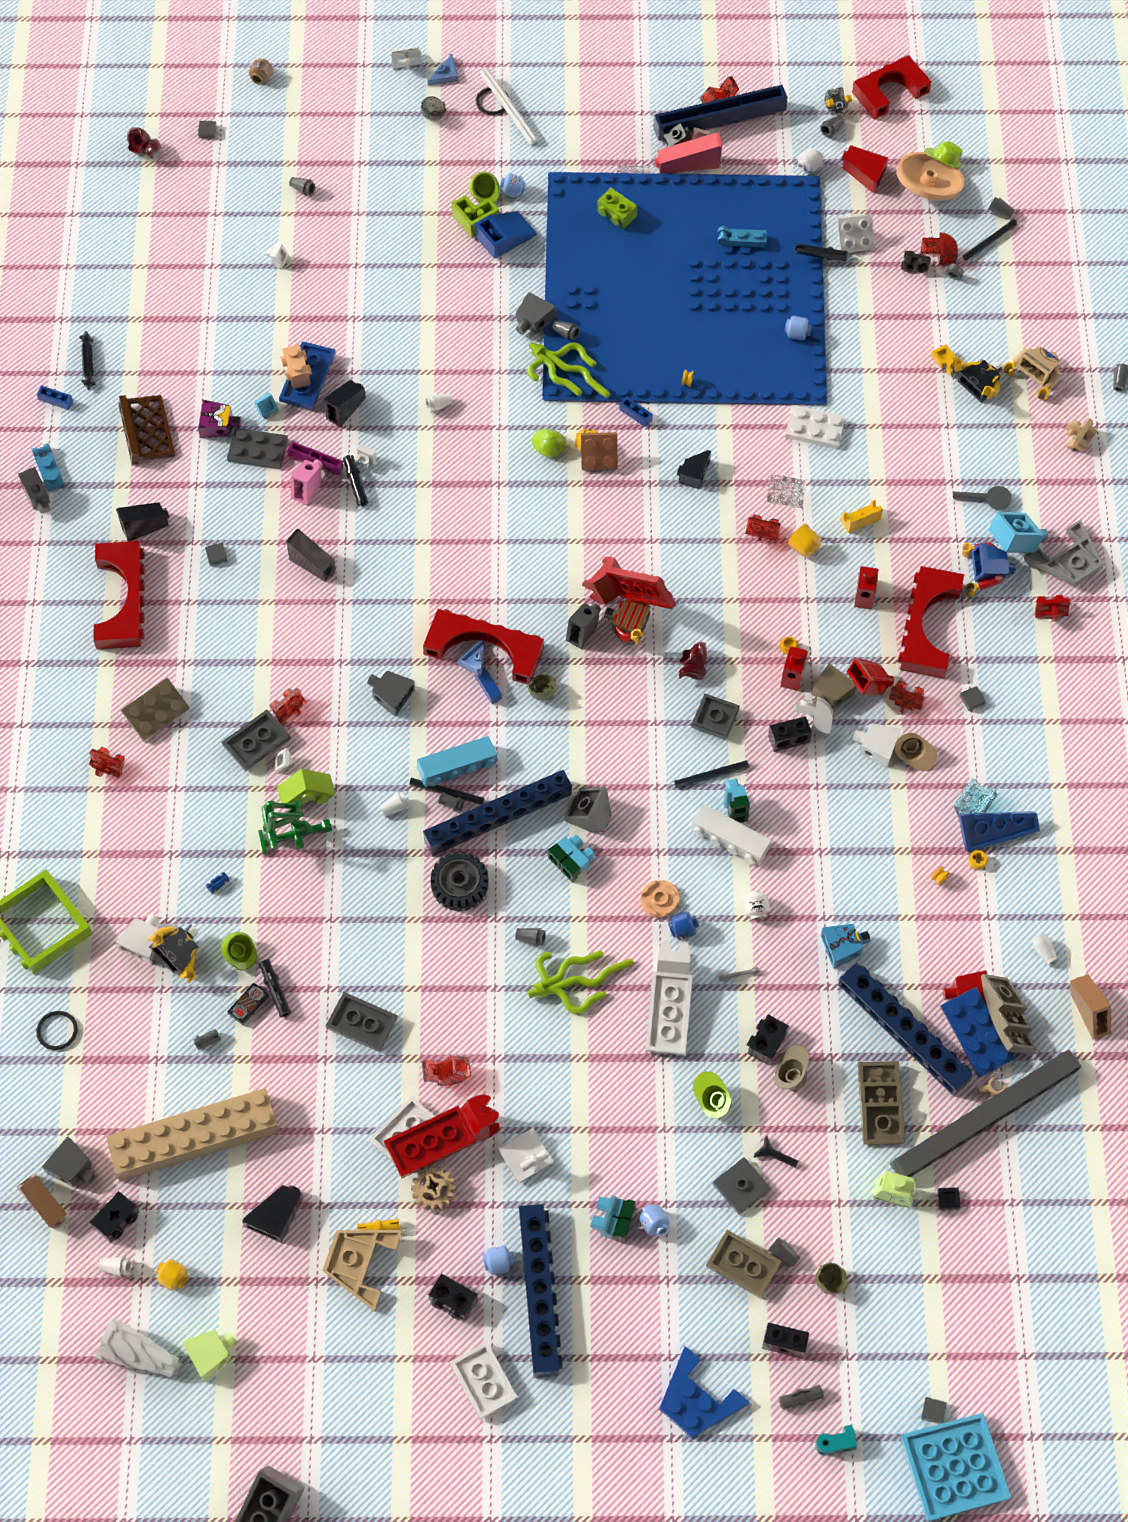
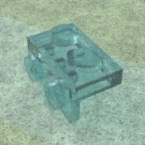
[954,778,997,818]

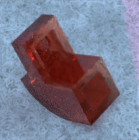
[700,76,740,103]
[920,232,958,266]
[422,1055,471,1086]

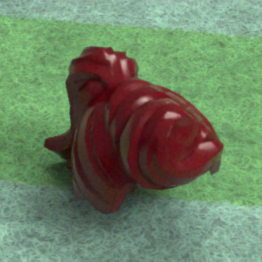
[127,127,161,159]
[679,642,707,681]

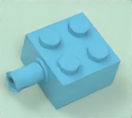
[988,512,1048,553]

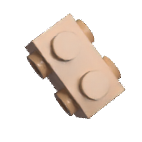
[280,344,312,389]

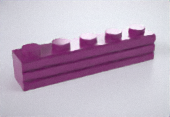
[288,442,344,476]

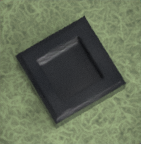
[937,1187,961,1210]

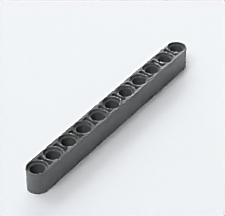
[890,1050,1082,1177]

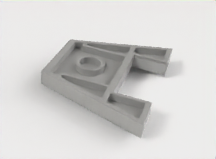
[1024,519,1104,587]

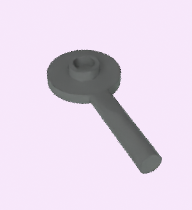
[953,486,1012,510]

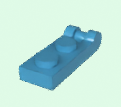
[718,226,766,247]
[31,443,65,492]

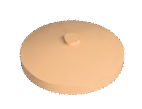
[897,152,964,201]

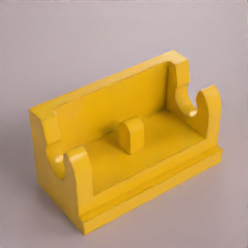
[840,499,883,533]

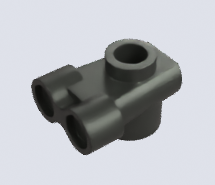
[901,250,931,273]

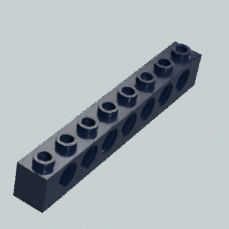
[423,769,572,856]
[838,962,973,1096]
[519,1204,563,1378]

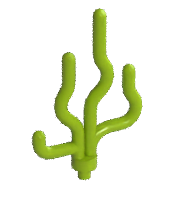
[527,342,610,398]
[527,950,634,1015]

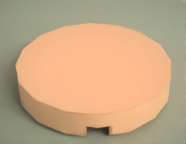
[641,880,680,918]

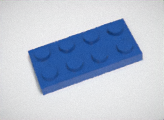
[279,341,336,410]
[940,987,1015,1078]

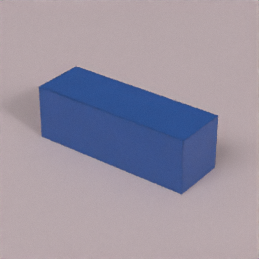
[37,385,73,410]
[619,396,653,427]
[475,667,502,704]

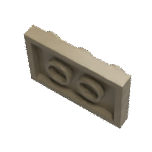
[121,677,190,741]
[706,1230,782,1299]

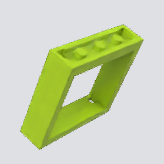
[0,869,93,974]

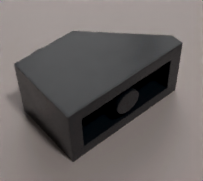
[677,450,712,489]

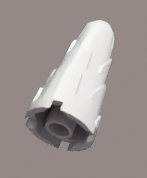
[95,1318,182,1377]

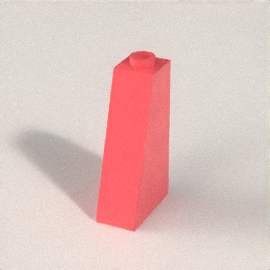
[655,133,722,174]

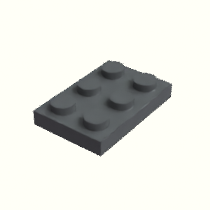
[227,428,288,469]
[221,709,291,771]
[326,992,398,1052]

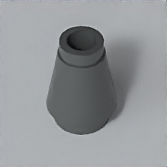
[820,115,845,137]
[289,177,316,196]
[988,197,1015,219]
[553,320,580,340]
[1113,364,1128,392]
[515,928,546,947]
[769,1237,800,1267]

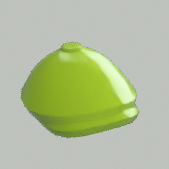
[469,171,499,204]
[532,429,566,458]
[221,932,257,971]

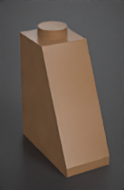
[1070,974,1111,1040]
[17,1174,67,1228]

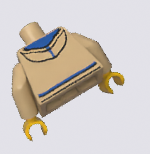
[1004,347,1060,401]

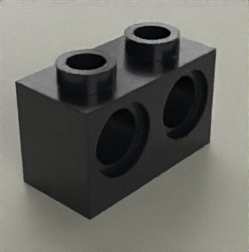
[768,716,812,752]
[746,1014,789,1065]
[428,1273,478,1321]

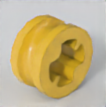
[681,370,694,387]
[969,850,987,870]
[931,866,950,885]

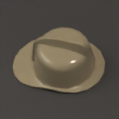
[774,1045,810,1092]

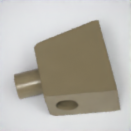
[812,663,856,709]

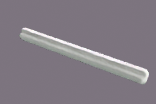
[480,68,538,145]

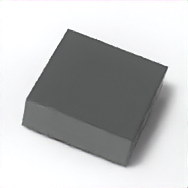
[198,121,217,138]
[205,543,228,565]
[959,686,986,711]
[921,1397,947,1424]

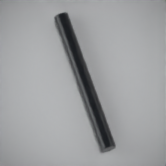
[962,219,1017,261]
[674,760,749,788]
[409,777,485,805]

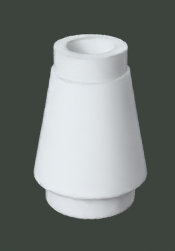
[425,394,453,412]
[379,792,410,816]
[1032,934,1058,965]
[98,1256,131,1277]

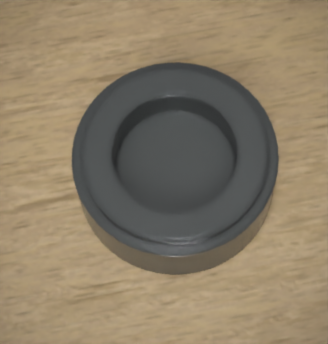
[946,264,964,280]

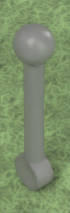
[719,967,760,981]

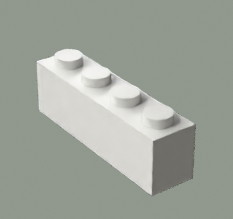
[691,804,771,866]

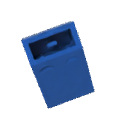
[474,211,537,259]

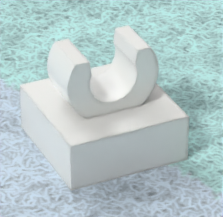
[266,243,289,268]
[355,444,377,468]

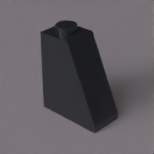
[323,380,366,428]
[116,502,170,542]
[286,528,336,582]
[242,1185,303,1243]

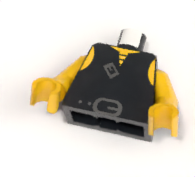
[950,358,1002,403]
[147,925,198,984]

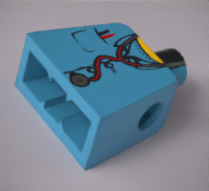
[820,924,871,969]

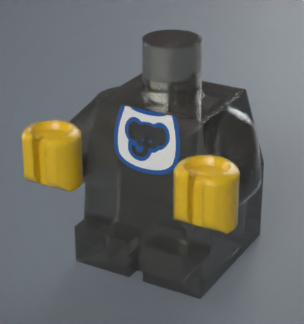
[824,87,852,117]

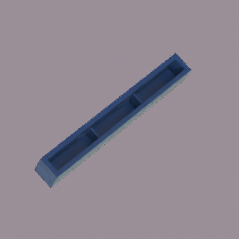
[653,84,788,141]

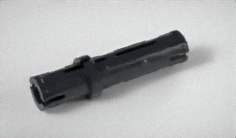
[795,243,848,262]
[343,455,368,506]
[258,959,292,1018]

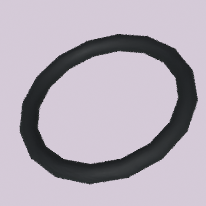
[476,87,510,115]
[36,1011,78,1050]

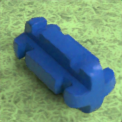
[206,872,229,893]

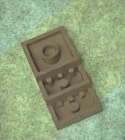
[981,974,1037,1055]
[857,1061,905,1144]

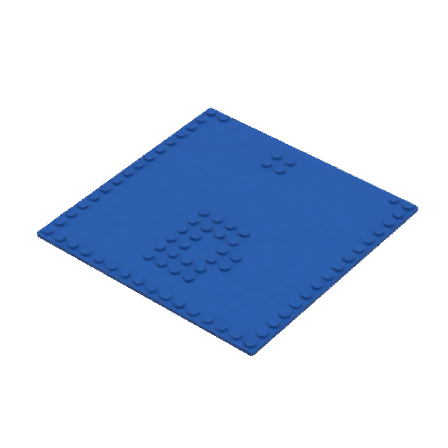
[542,172,827,405]

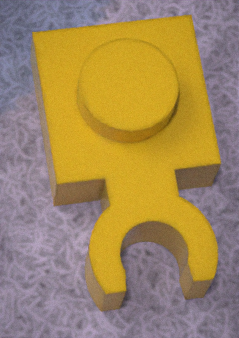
[931,344,959,376]

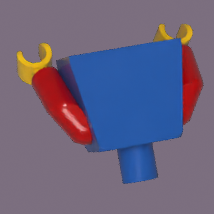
[962,542,1016,597]

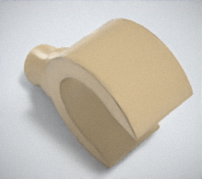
[977,1077,1006,1097]

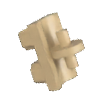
[1066,418,1098,452]

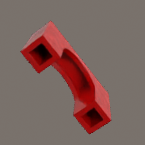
[852,55,932,120]

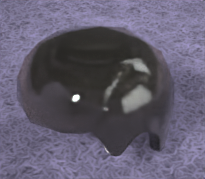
[421,96,447,121]

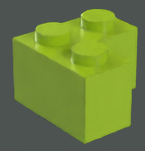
[451,195,499,238]
[277,768,335,805]

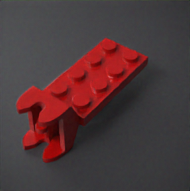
[582,556,676,609]
[384,1094,500,1179]

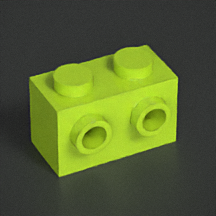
[597,188,637,229]

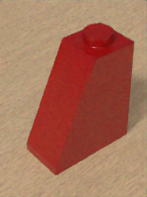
[841,145,888,193]

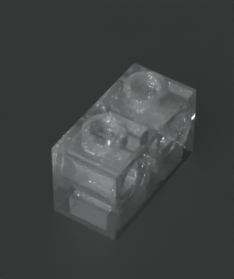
[767,474,807,508]

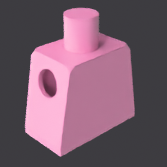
[291,460,323,505]

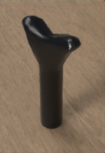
[753,1136,798,1168]

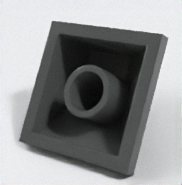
[564,787,611,832]

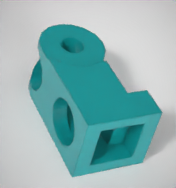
[815,1425,857,1456]

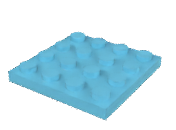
[900,1413,1011,1522]

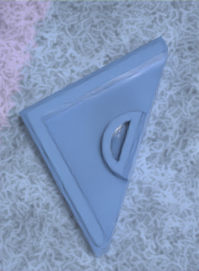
[427,54,458,86]
[457,640,485,676]

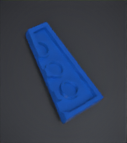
[958,811,1040,852]

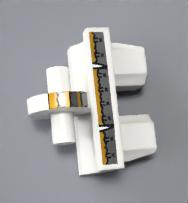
[390,46,422,69]

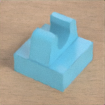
[254,393,279,418]

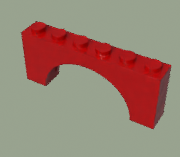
[93,541,145,649]
[898,566,965,679]
[423,608,544,685]

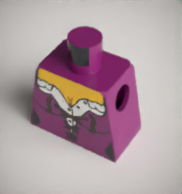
[198,400,242,438]

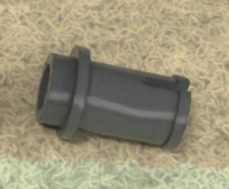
[438,792,464,812]
[193,1029,221,1050]

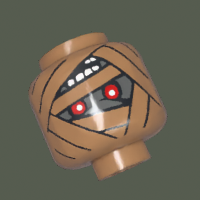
[249,59,273,84]

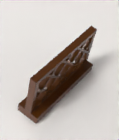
[119,395,175,465]

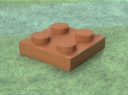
[581,432,618,470]

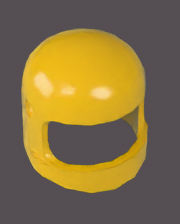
[788,523,821,557]

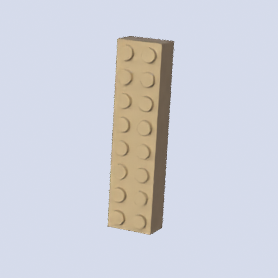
[106,1088,279,1181]

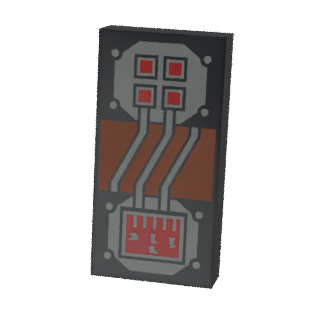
[227,982,269,1026]

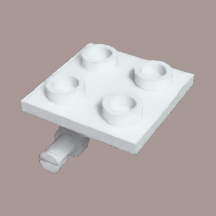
[836,213,875,253]
[498,1128,554,1184]

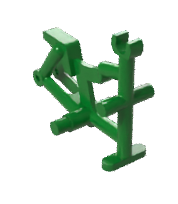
[258,800,332,855]

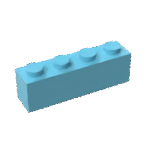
[416,736,497,787]

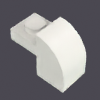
[795,697,833,734]

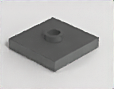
[691,693,740,740]
[712,1157,771,1215]

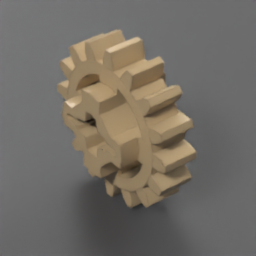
[411,1165,456,1212]

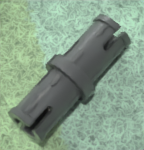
[779,1385,824,1410]

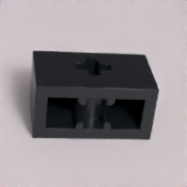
[90,1191,140,1243]
[762,1322,810,1359]

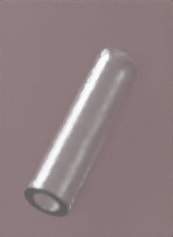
[617,165,651,173]

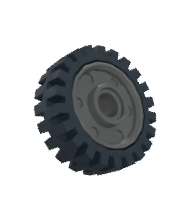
[431,851,489,911]

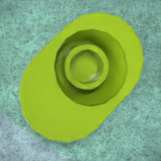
[924,141,963,169]
[693,1071,732,1118]

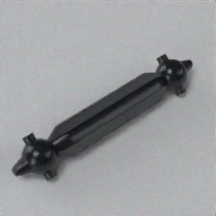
[79,331,96,390]

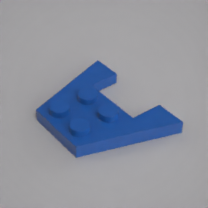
[659,1346,750,1439]

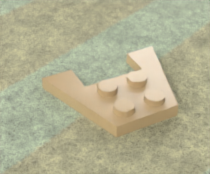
[322,1230,403,1311]

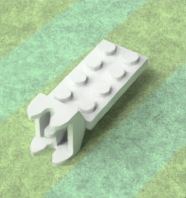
[645,939,693,1055]

